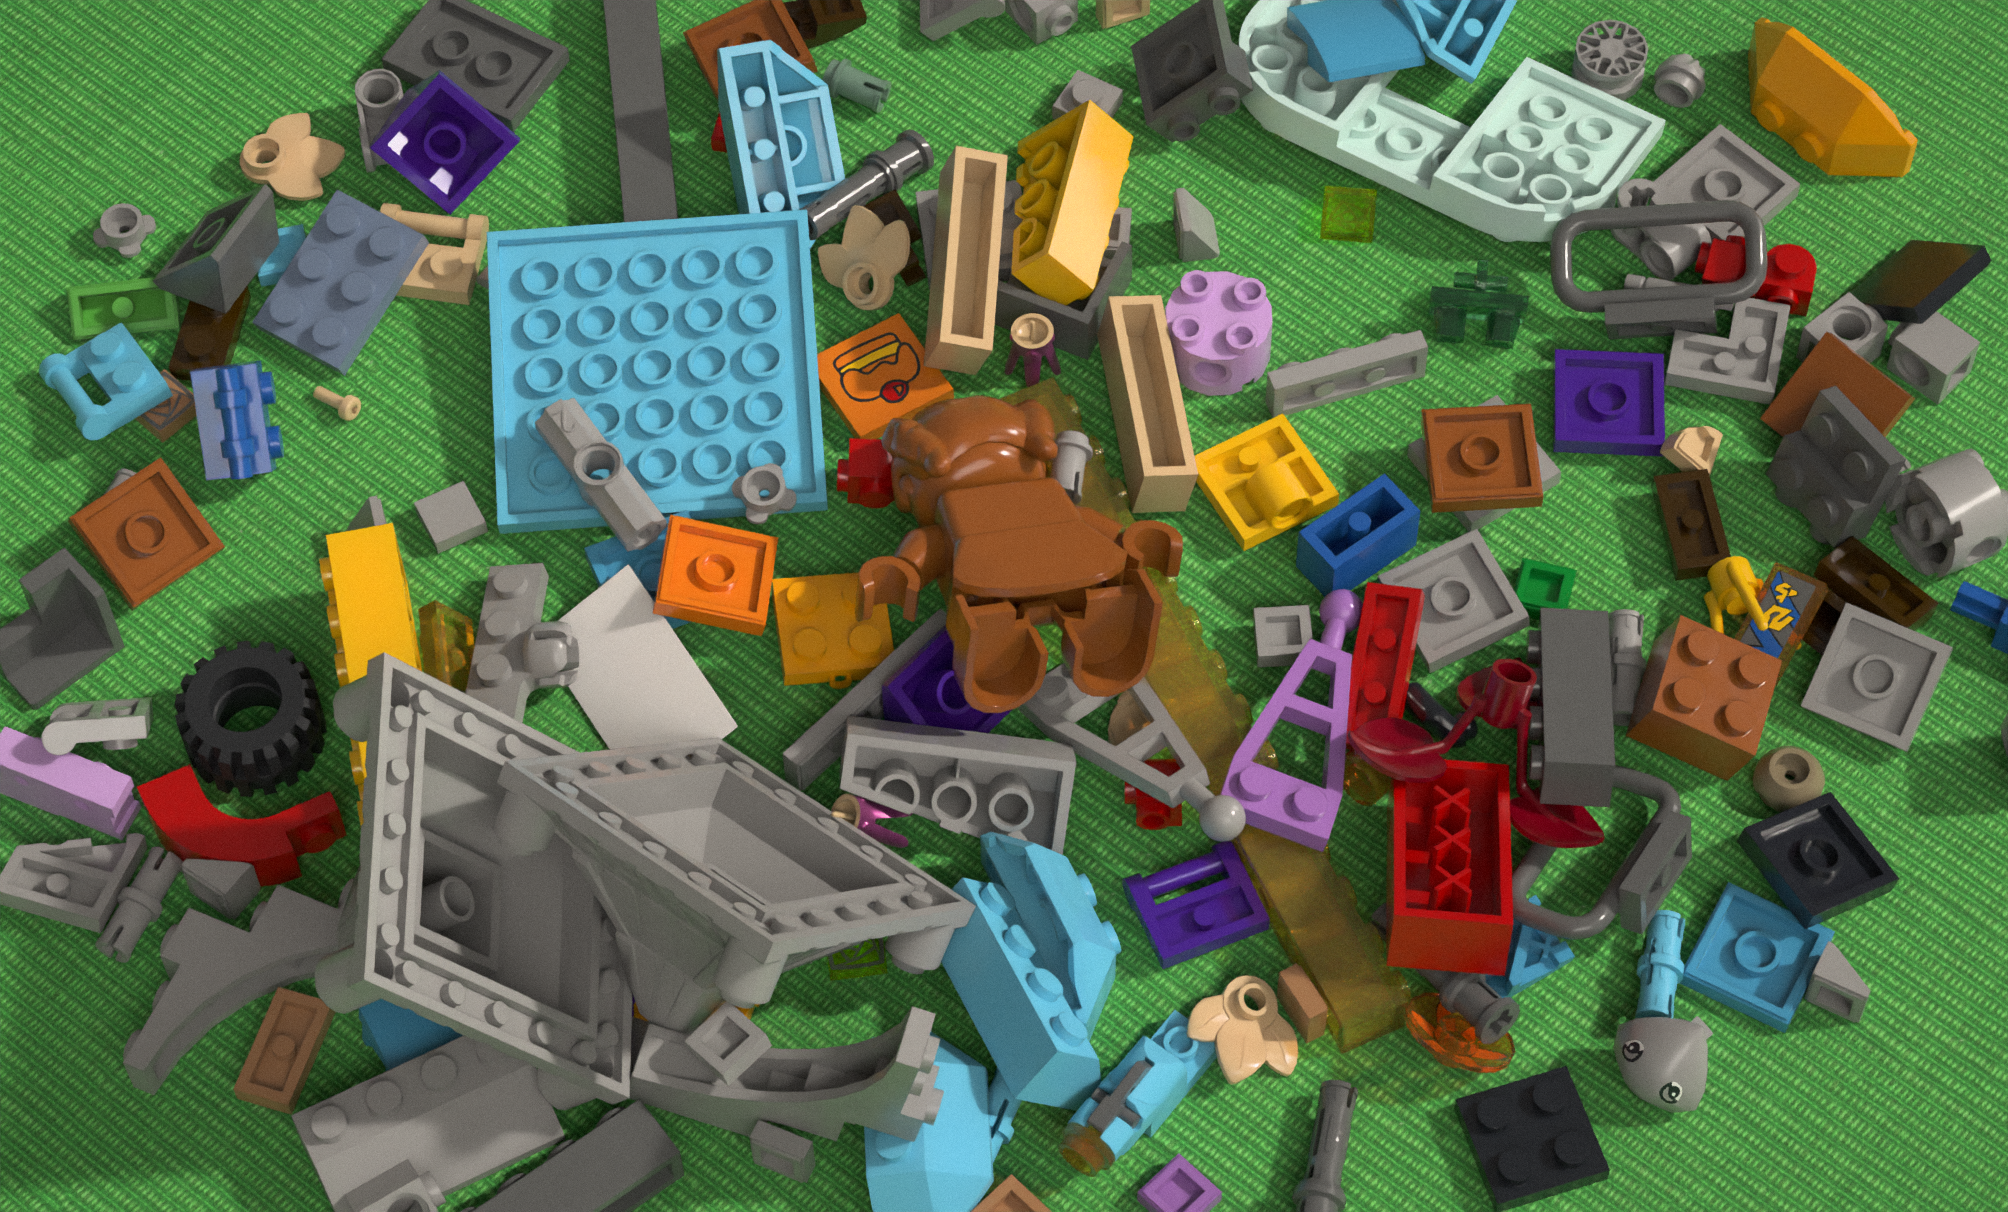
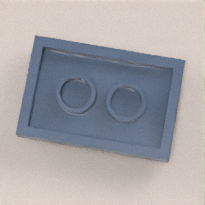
[252,190,429,376]

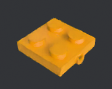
[771,572,894,689]

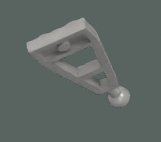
[1018,663,1246,842]

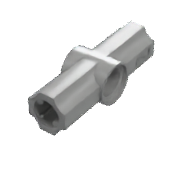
[535,398,667,552]

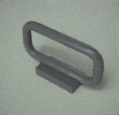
[1550,200,1768,340]
[1512,765,1692,940]

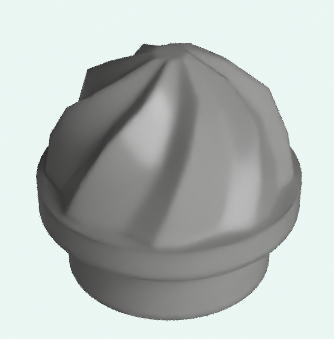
[1654,53,1706,108]

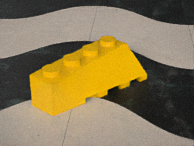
[1011,100,1134,306]

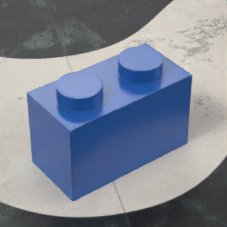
[1296,473,1420,597]

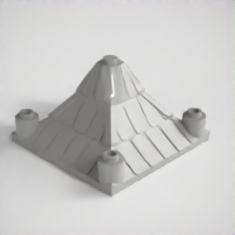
[314,652,633,1110]
[492,738,976,1034]

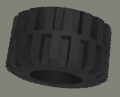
[175,641,327,797]

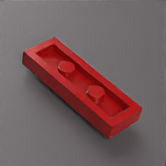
[1346,582,1425,750]

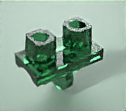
[1428,259,1529,349]

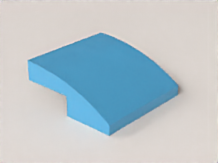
[1287,0,1425,83]

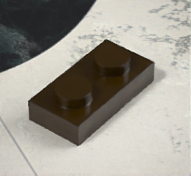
[169,286,251,381]
[1651,469,1731,581]
[1813,536,1939,631]

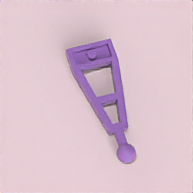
[1220,589,1363,852]

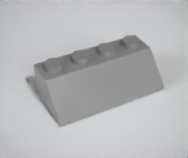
[291,1036,566,1212]

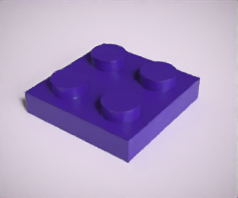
[1553,349,1665,457]

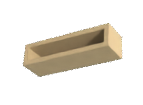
[924,146,1008,375]
[1097,295,1198,513]

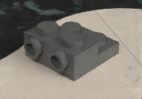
[1131,0,1253,143]
[1766,386,1906,548]

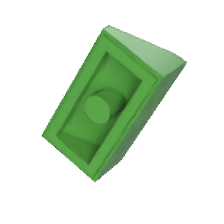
[66,277,181,341]

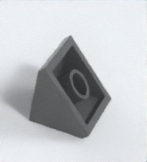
[153,184,280,314]

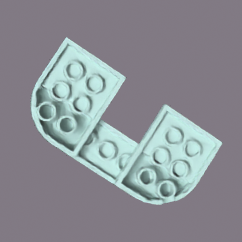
[1238,0,1666,242]

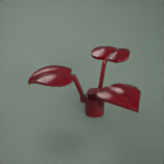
[1347,657,1605,848]

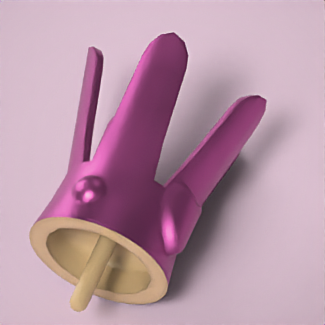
[1005,313,1061,390]
[831,794,913,848]

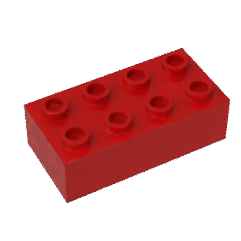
[1386,759,1513,976]

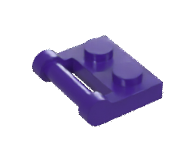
[1122,841,1270,969]

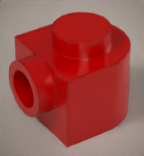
[1695,235,1756,298]
[1755,244,1817,317]
[837,438,894,509]
[1125,759,1182,830]

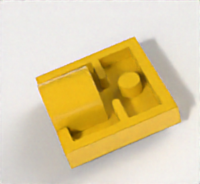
[1195,413,1339,551]

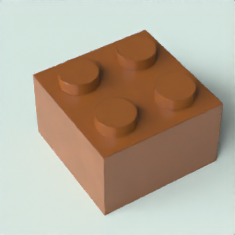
[1625,615,1782,781]

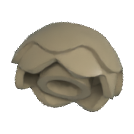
[1753,746,1825,812]

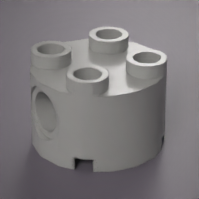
[1885,449,2008,578]

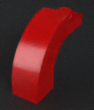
[137,764,347,887]

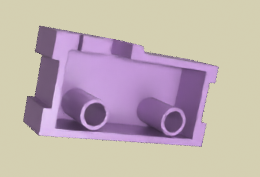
[0,726,141,840]

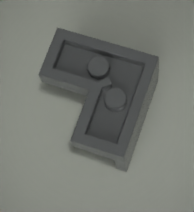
[995,241,1132,360]
[0,547,125,710]

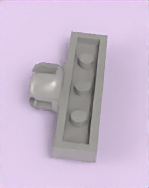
[466,563,579,723]

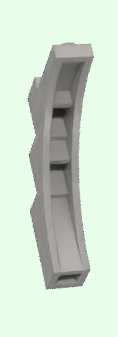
[123,878,354,1095]
[628,1006,944,1142]

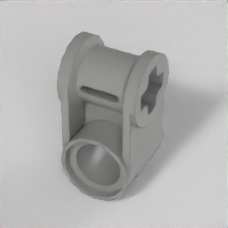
[355,69,404,173]
[1610,178,1712,280]

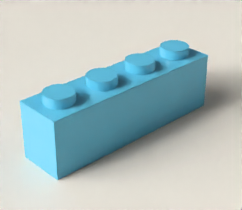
[941,877,1101,1111]

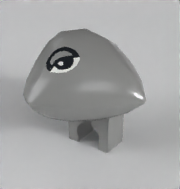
[1613,1016,1713,1113]

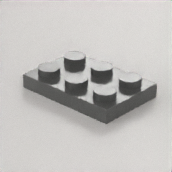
[382,0,570,132]

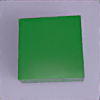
[1514,558,1577,620]

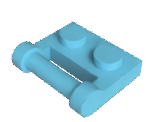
[39,322,173,440]

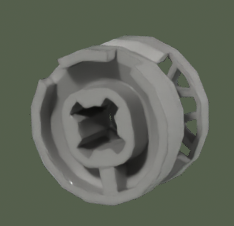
[1571,20,1648,101]

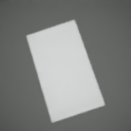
[558,564,738,749]

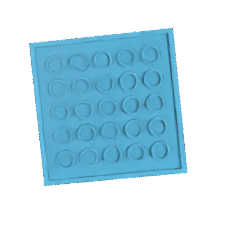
[487,210,828,534]

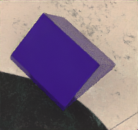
[370,70,520,215]
[882,624,1013,733]

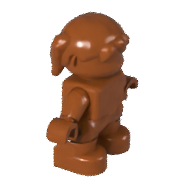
[855,395,1183,713]

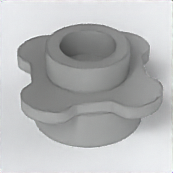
[93,203,156,258]
[732,463,797,524]

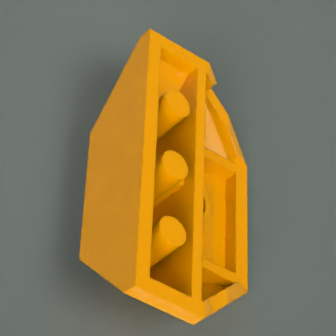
[1748,17,1918,177]

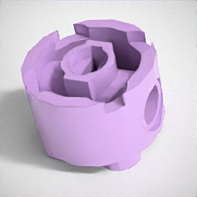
[1165,270,1272,396]

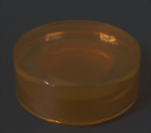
[1343,748,1390,806]

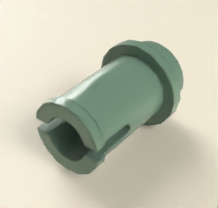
[823,58,892,113]

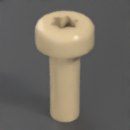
[313,386,361,421]

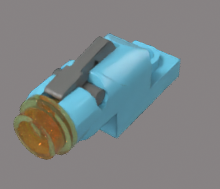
[1058,1010,1217,1177]

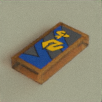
[1734,562,1828,686]

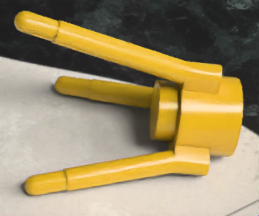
[1703,556,1802,650]

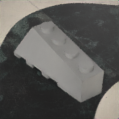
[839,716,1076,855]

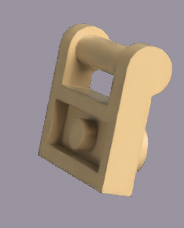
[380,203,489,305]

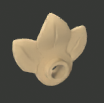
[240,113,345,201]
[818,205,910,310]
[1186,975,1298,1085]

